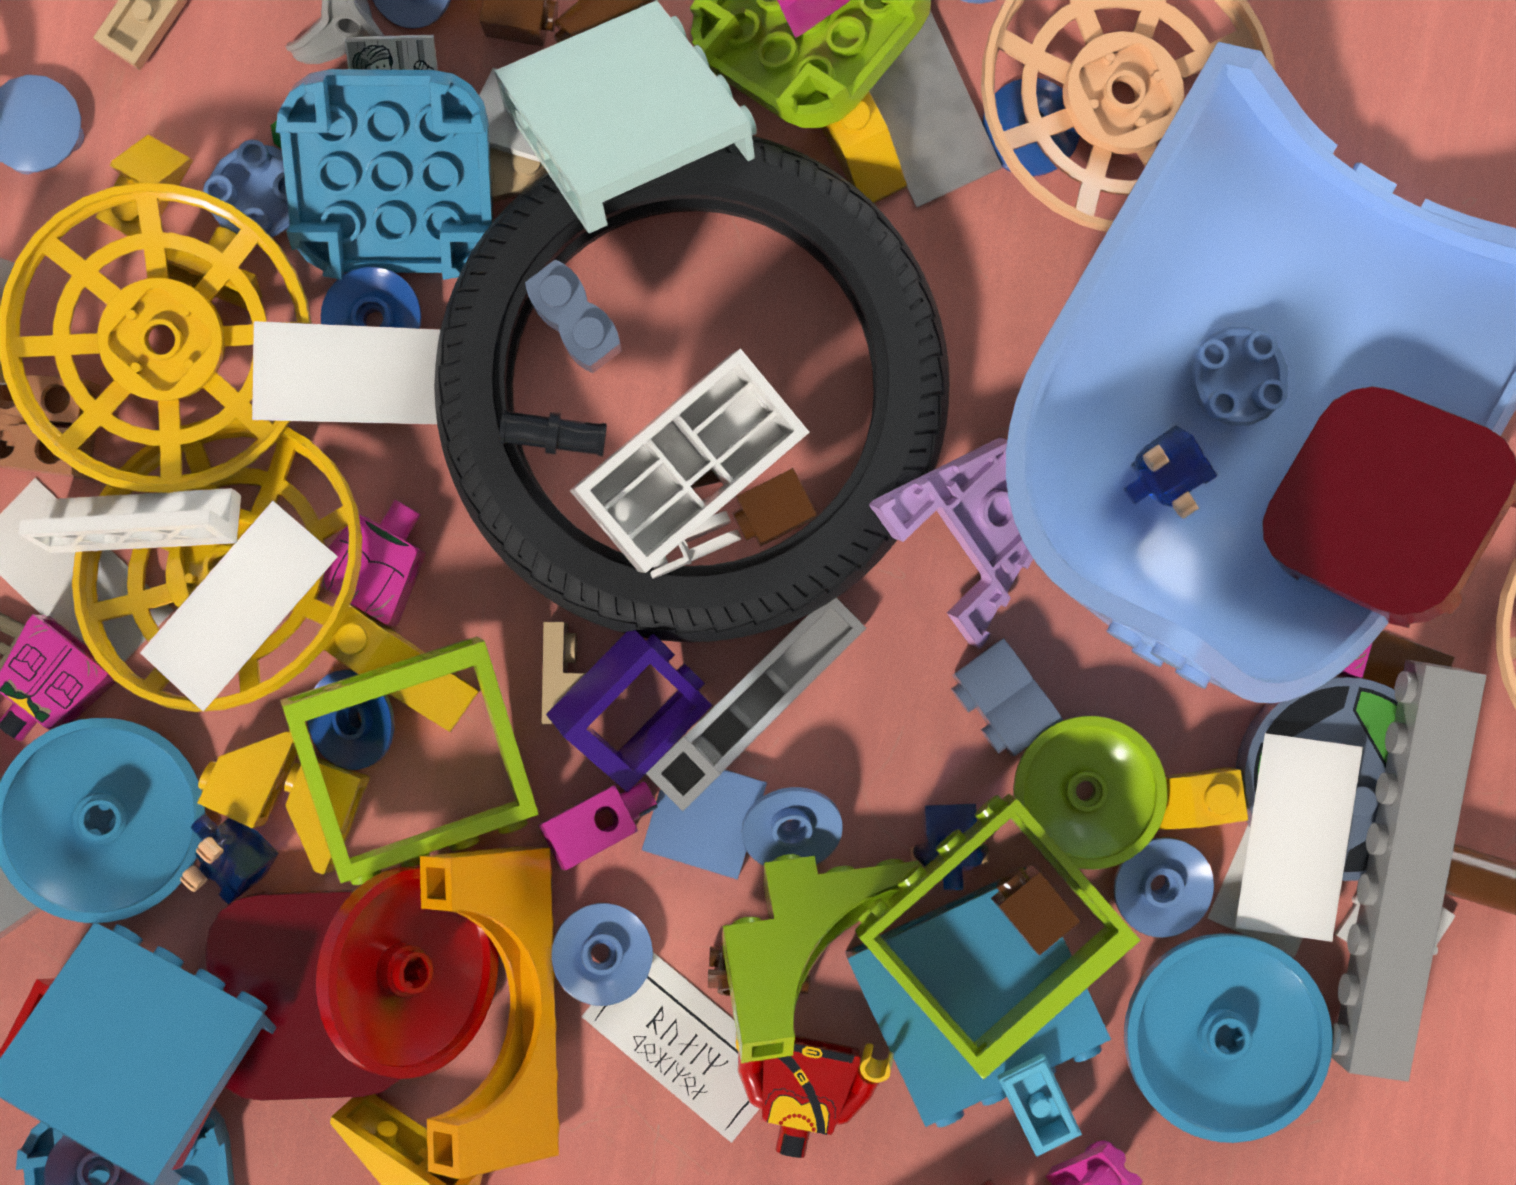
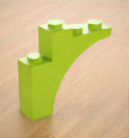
[722,854,919,1063]

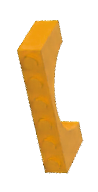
[420,846,560,1179]

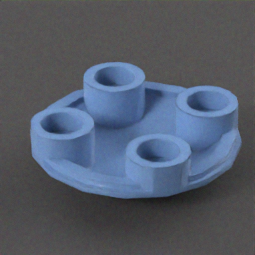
[0,75,84,175]
[203,139,290,237]
[1190,327,1288,426]

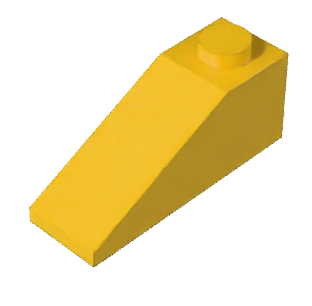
[324,604,480,732]
[330,1094,483,1185]

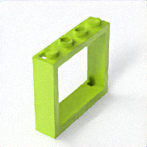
[280,636,539,885]
[855,794,1141,1080]

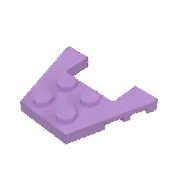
[869,437,1033,649]

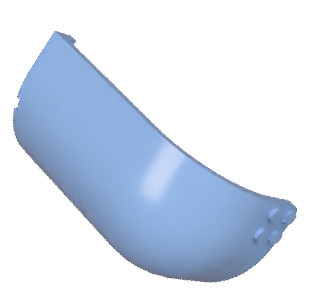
[1006,42,1516,703]

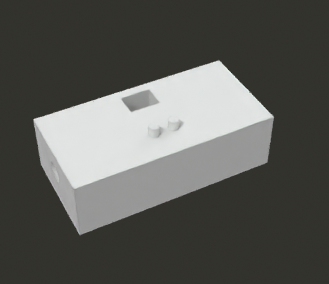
[570,348,809,573]

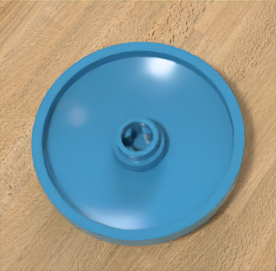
[0,718,205,923]
[1124,933,1333,1143]

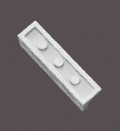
[18,488,241,553]

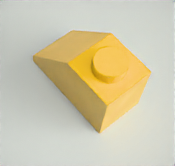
[822,92,907,203]
[197,731,298,829]
[284,756,370,875]
[1158,767,1248,830]

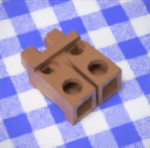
[0,375,101,480]

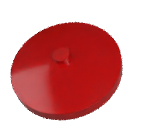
[316,866,498,1079]

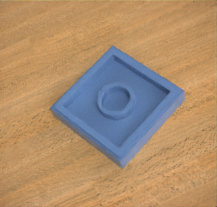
[642,769,767,880]

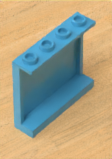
[845,867,1111,1128]
[0,922,277,1185]

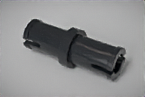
[499,410,607,457]

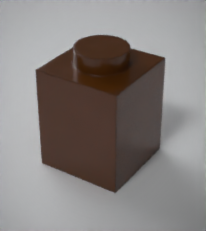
[479,0,558,47]
[732,468,817,547]
[990,865,1081,956]

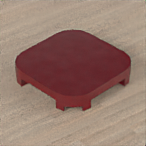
[1262,386,1516,628]
[206,889,400,1101]

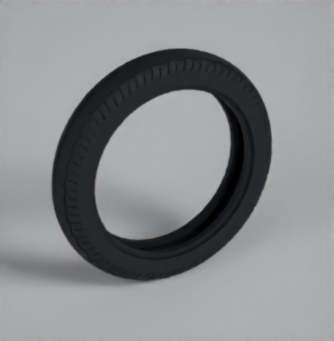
[434,136,950,642]

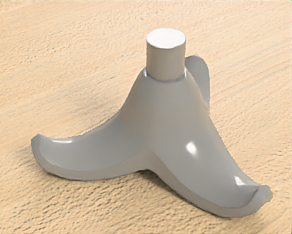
[285,0,384,64]

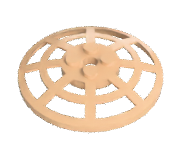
[981,0,1275,233]

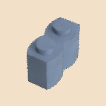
[525,260,622,373]
[951,638,1063,756]

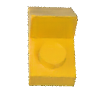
[95,134,193,236]

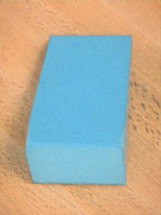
[997,1053,1082,1157]

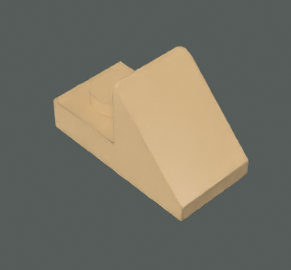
[542,622,586,724]

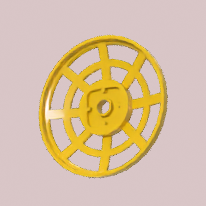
[0,183,312,493]
[72,418,362,712]

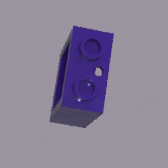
[546,630,712,792]

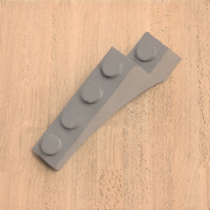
[646,598,866,811]

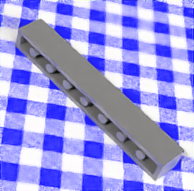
[1331,660,1486,1082]

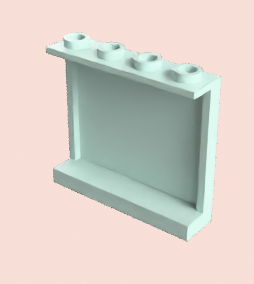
[495,0,757,233]

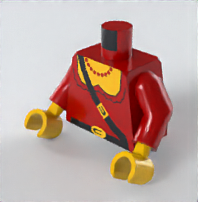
[736,1034,894,1158]

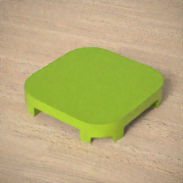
[690,0,931,128]

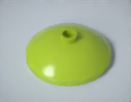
[1013,716,1167,870]

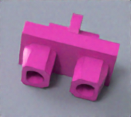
[1045,1140,1143,1185]

